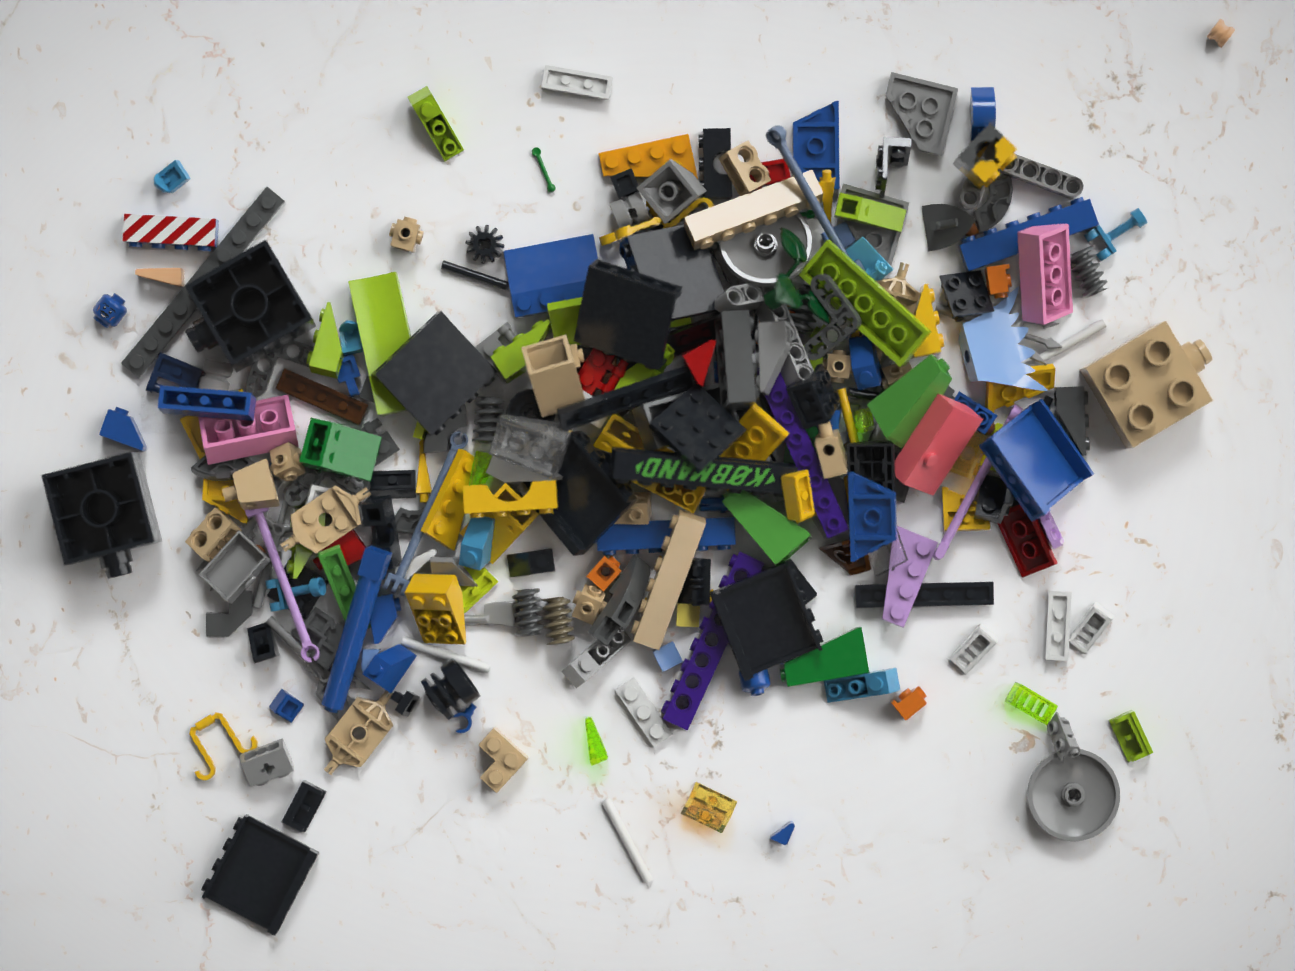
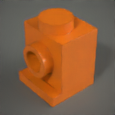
[984,264,1012,299]
[586,555,622,592]
[890,686,927,721]

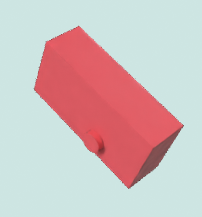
[895,394,983,496]

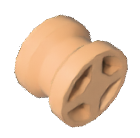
[1207,18,1235,48]

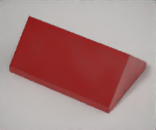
[683,340,716,387]
[997,503,1058,578]

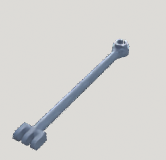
[766,125,865,271]
[383,431,468,597]

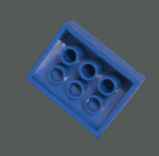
[503,234,598,319]

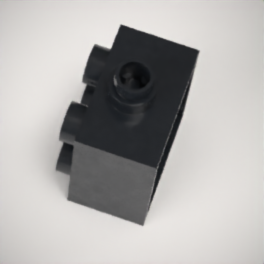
[185,239,316,373]
[41,452,162,579]

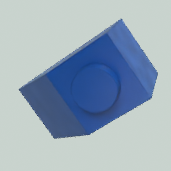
[849,335,883,390]
[99,407,147,451]
[370,593,402,644]
[363,644,417,693]

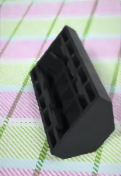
[847,441,895,536]

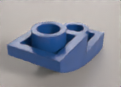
[954,391,998,435]

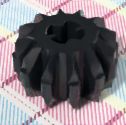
[465,225,505,264]

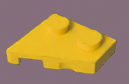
[202,478,248,524]
[941,487,990,532]

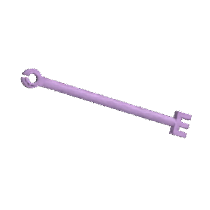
[933,404,1023,560]
[245,508,320,663]

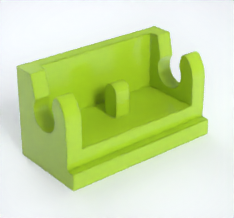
[1109,710,1154,762]

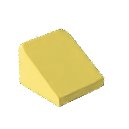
[676,603,700,627]

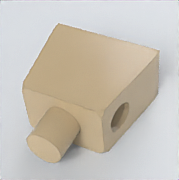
[815,421,848,479]
[222,459,280,510]

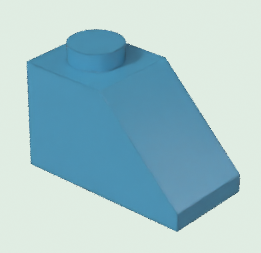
[459,516,495,570]

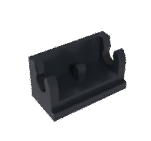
[281,780,327,832]

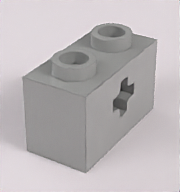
[240,738,294,787]

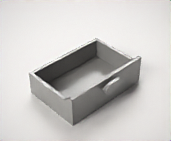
[199,531,271,604]

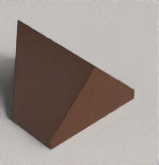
[818,539,872,576]

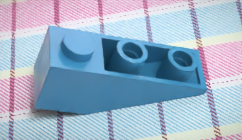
[824,667,900,703]

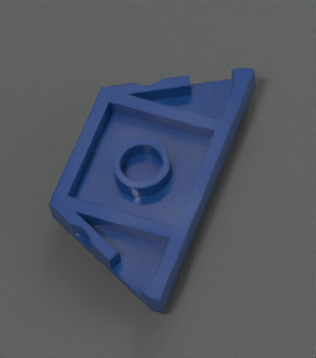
[793,101,840,190]
[848,472,897,562]

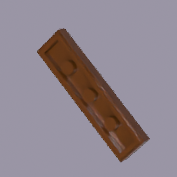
[275,368,369,426]

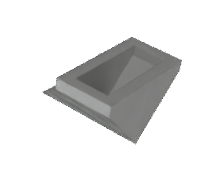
[430,556,478,587]

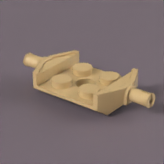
[860,262,920,362]
[280,485,371,553]
[324,690,393,775]

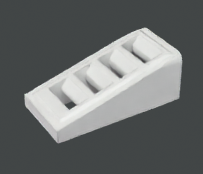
[394,548,438,580]
[1069,602,1114,654]
[949,624,998,675]

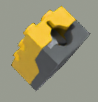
[952,123,1017,189]

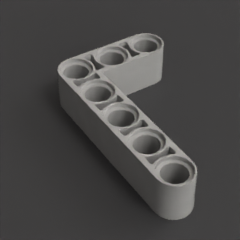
[959,153,1084,210]
[715,283,813,386]

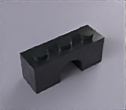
[698,128,732,200]
[361,495,402,570]

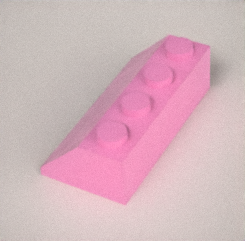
[1018,224,1073,325]
[198,394,299,465]

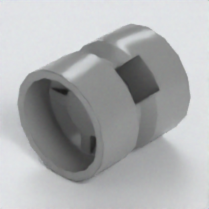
[609,192,650,228]
[198,358,234,391]

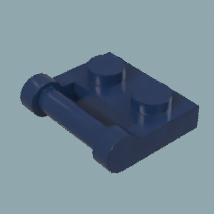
[146,352,203,394]

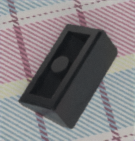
[369,470,416,499]

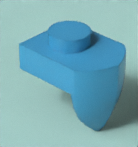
[154,160,191,193]
[339,320,363,356]

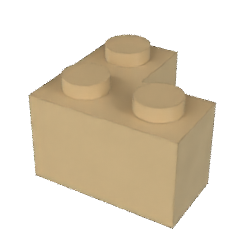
[478,727,529,793]

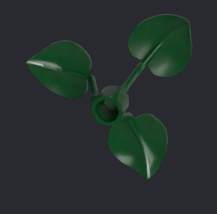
[764,227,832,324]

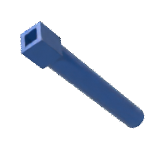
[321,545,393,713]

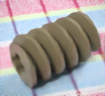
[541,597,575,645]

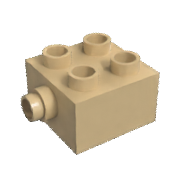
[1080,320,1213,449]

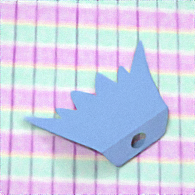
[959,286,1048,391]

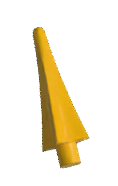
[818,170,836,223]
[415,440,432,503]

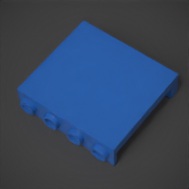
[979,399,1094,521]

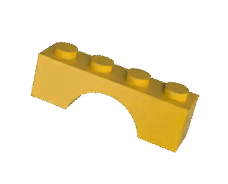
[463,480,558,518]

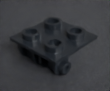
[939,270,994,322]
[267,557,329,620]
[677,558,711,606]

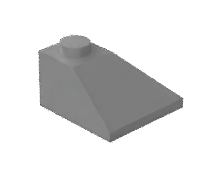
[637,159,706,224]

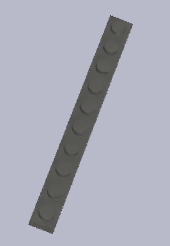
[121,186,286,378]

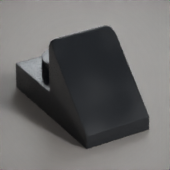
[507,548,555,577]

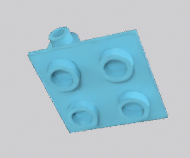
[846,236,894,281]

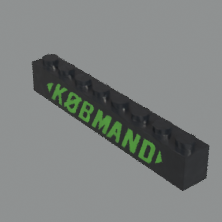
[609,447,798,498]

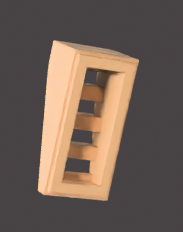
[135,268,185,287]

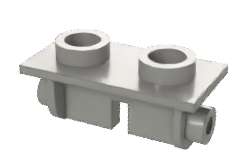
[1047,712,1080,762]

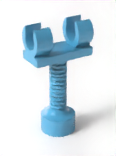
[1084,208,1148,261]
[265,577,326,612]

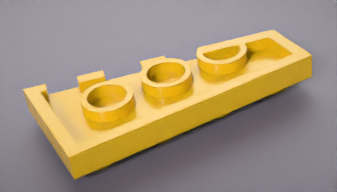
[420,449,479,551]

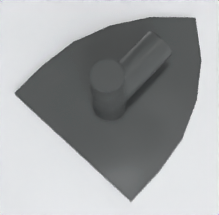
[922,204,976,251]

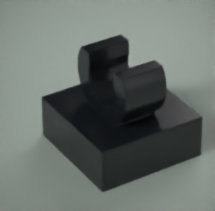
[610,168,639,199]
[390,691,420,716]

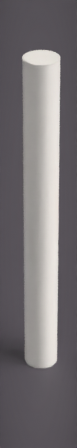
[1023,319,1107,366]
[401,636,491,673]
[602,798,653,883]

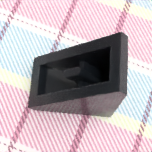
[247,622,280,664]

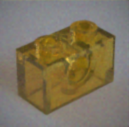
[949,432,987,479]
[680,782,737,833]

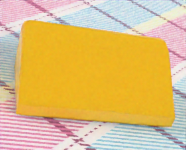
[781,469,815,521]

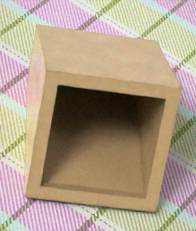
[522,335,585,417]

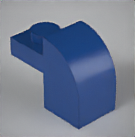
[970,87,996,141]

